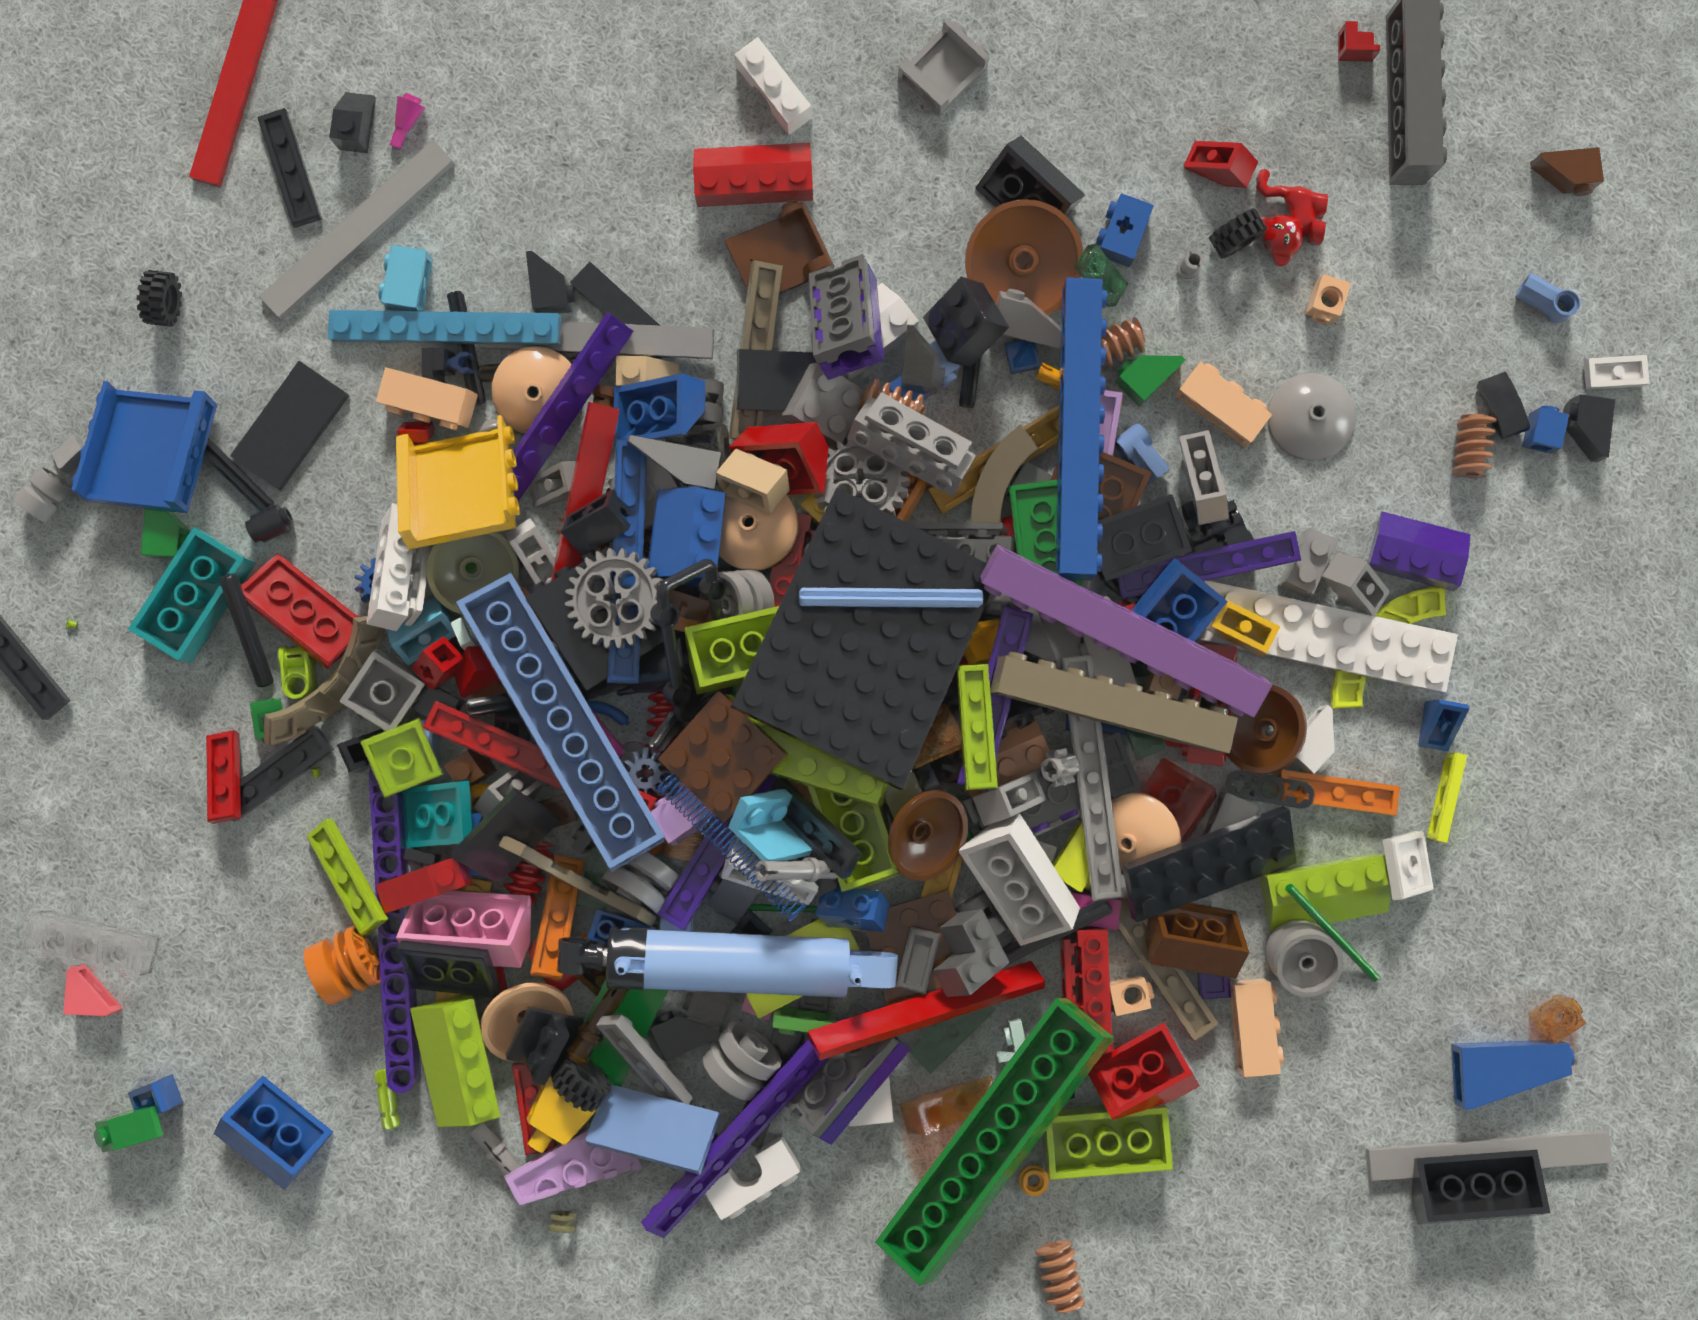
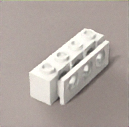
[366,503,431,631]

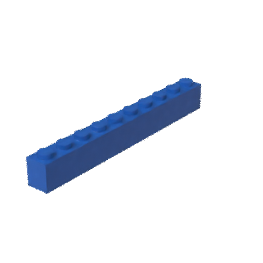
[1055,277,1107,581]

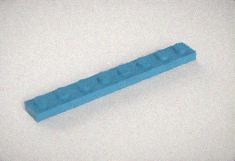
[328,310,562,345]

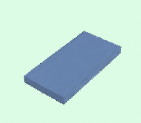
[584,1085,721,1175]

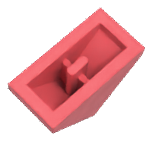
[63,963,123,1016]

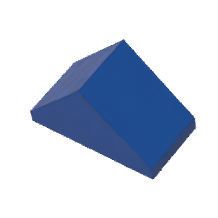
[1418,700,1470,752]
[128,1074,183,1114]

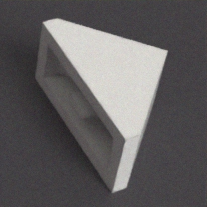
[848,1076,893,1127]

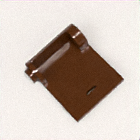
[725,200,835,294]

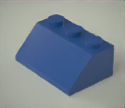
[613,373,705,446]
[647,487,726,588]
[1131,558,1228,642]
[213,1075,333,1190]

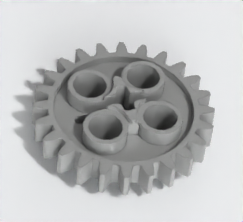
[814,439,910,517]
[565,548,663,649]

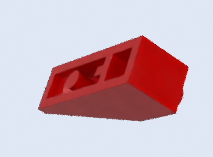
[376,858,473,914]

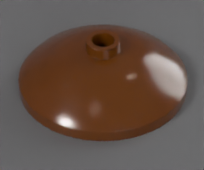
[1226,685,1307,774]
[888,790,968,881]

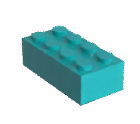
[128,527,256,663]

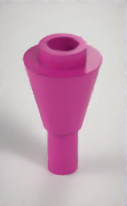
[389,93,425,150]

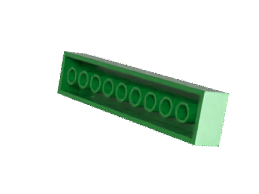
[875,997,1114,1286]

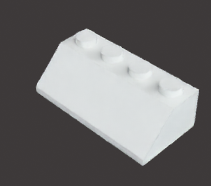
[959,813,1080,946]

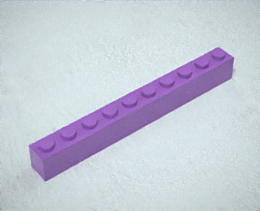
[980,544,1273,717]

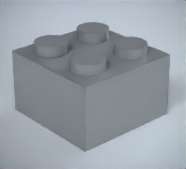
[782,363,865,446]
[339,649,426,731]

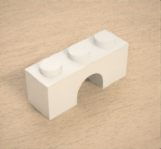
[734,37,812,135]
[705,1134,801,1220]

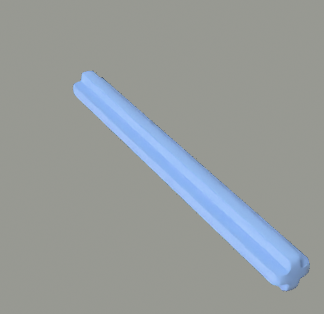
[799,587,983,608]

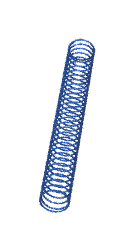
[657,774,806,921]

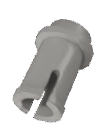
[1177,250,1204,279]

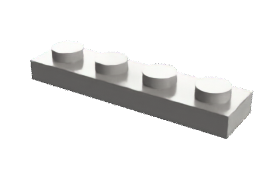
[596,1015,693,1104]

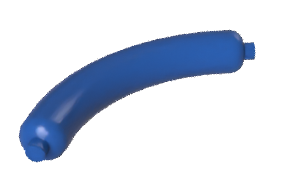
[586,700,629,726]

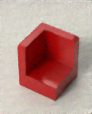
[1338,21,1380,62]

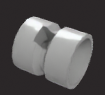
[13,466,73,523]

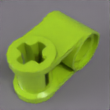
[278,645,317,701]

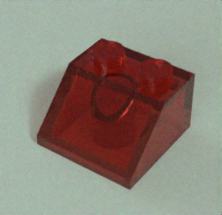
[1139,757,1217,843]

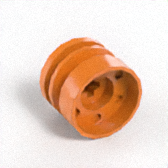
[304,925,381,1006]

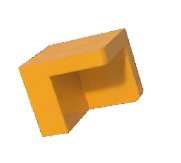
[964,619,999,665]

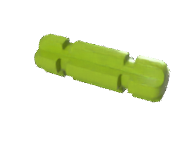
[374,1068,400,1129]

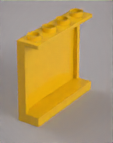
[396,415,520,550]

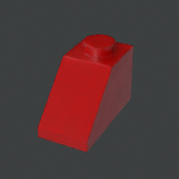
[1183,141,1258,188]

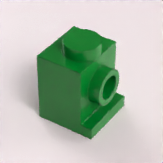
[249,697,283,743]

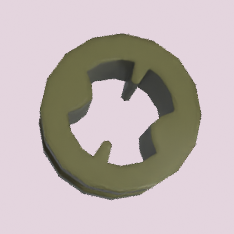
[548,1210,577,1233]

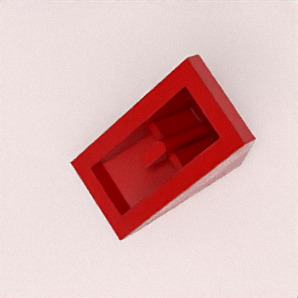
[454,646,500,698]

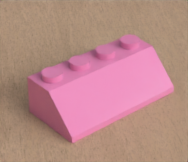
[396,891,531,968]

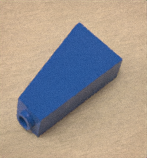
[1451,1039,1575,1110]

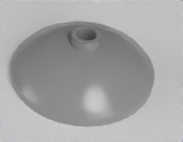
[1268,373,1356,460]

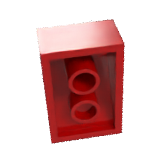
[1088,1023,1200,1120]

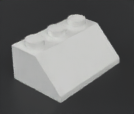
[843,283,919,381]

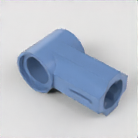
[1515,273,1581,323]
[1114,423,1170,486]

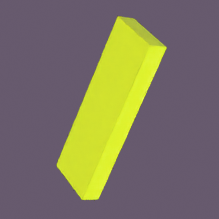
[1426,753,1467,843]

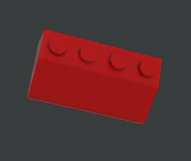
[693,142,813,207]

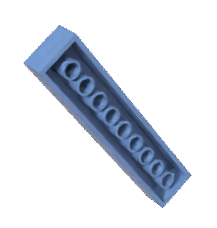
[456,573,665,873]

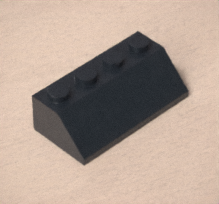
[1411,1149,1551,1225]

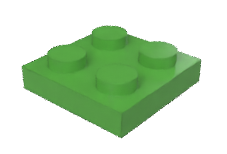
[772,1006,836,1035]

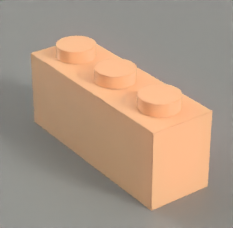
[1174,362,1272,448]
[376,367,478,431]
[1230,979,1284,1077]

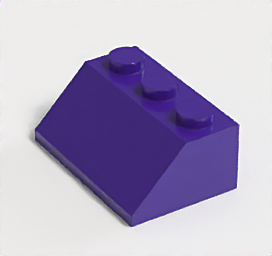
[1367,511,1471,592]

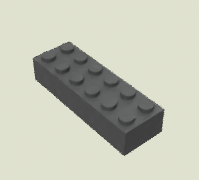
[1386,0,1447,185]

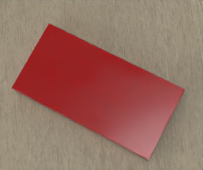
[241,553,358,669]

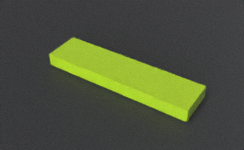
[956,664,998,790]
[306,818,388,937]

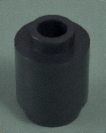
[245,504,294,543]

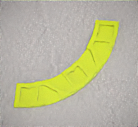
[1331,587,1446,709]

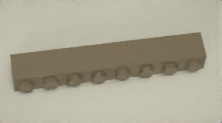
[990,652,1238,754]

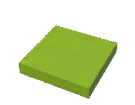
[361,718,443,798]

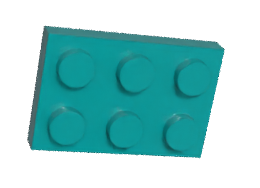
[402,781,473,848]

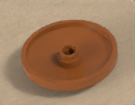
[965,199,1084,315]

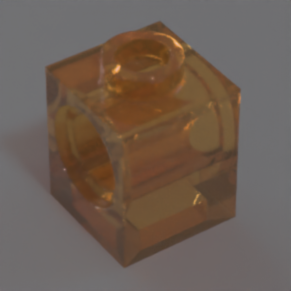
[1528,994,1587,1043]

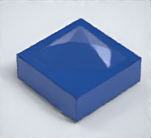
[1004,340,1040,374]

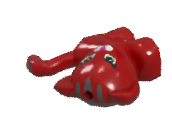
[1256,169,1328,266]

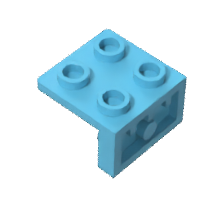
[728,789,812,861]

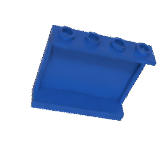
[71,381,217,514]

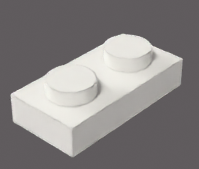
[1584,355,1650,390]

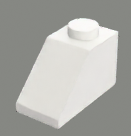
[1294,705,1335,774]

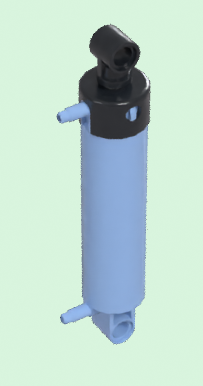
[557,927,898,998]

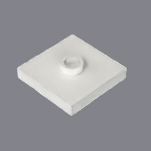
[1382,831,1434,900]

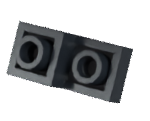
[1476,372,1530,440]

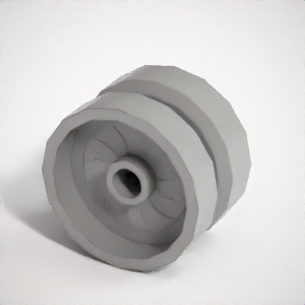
[700,570,775,618]
[601,852,680,916]
[1265,919,1343,997]
[702,1021,782,1101]

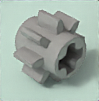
[1041,748,1079,787]

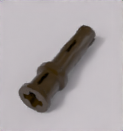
[564,988,630,1066]

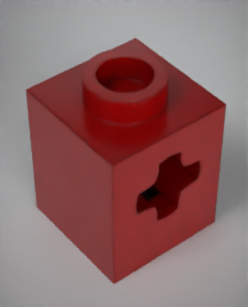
[412,636,464,691]

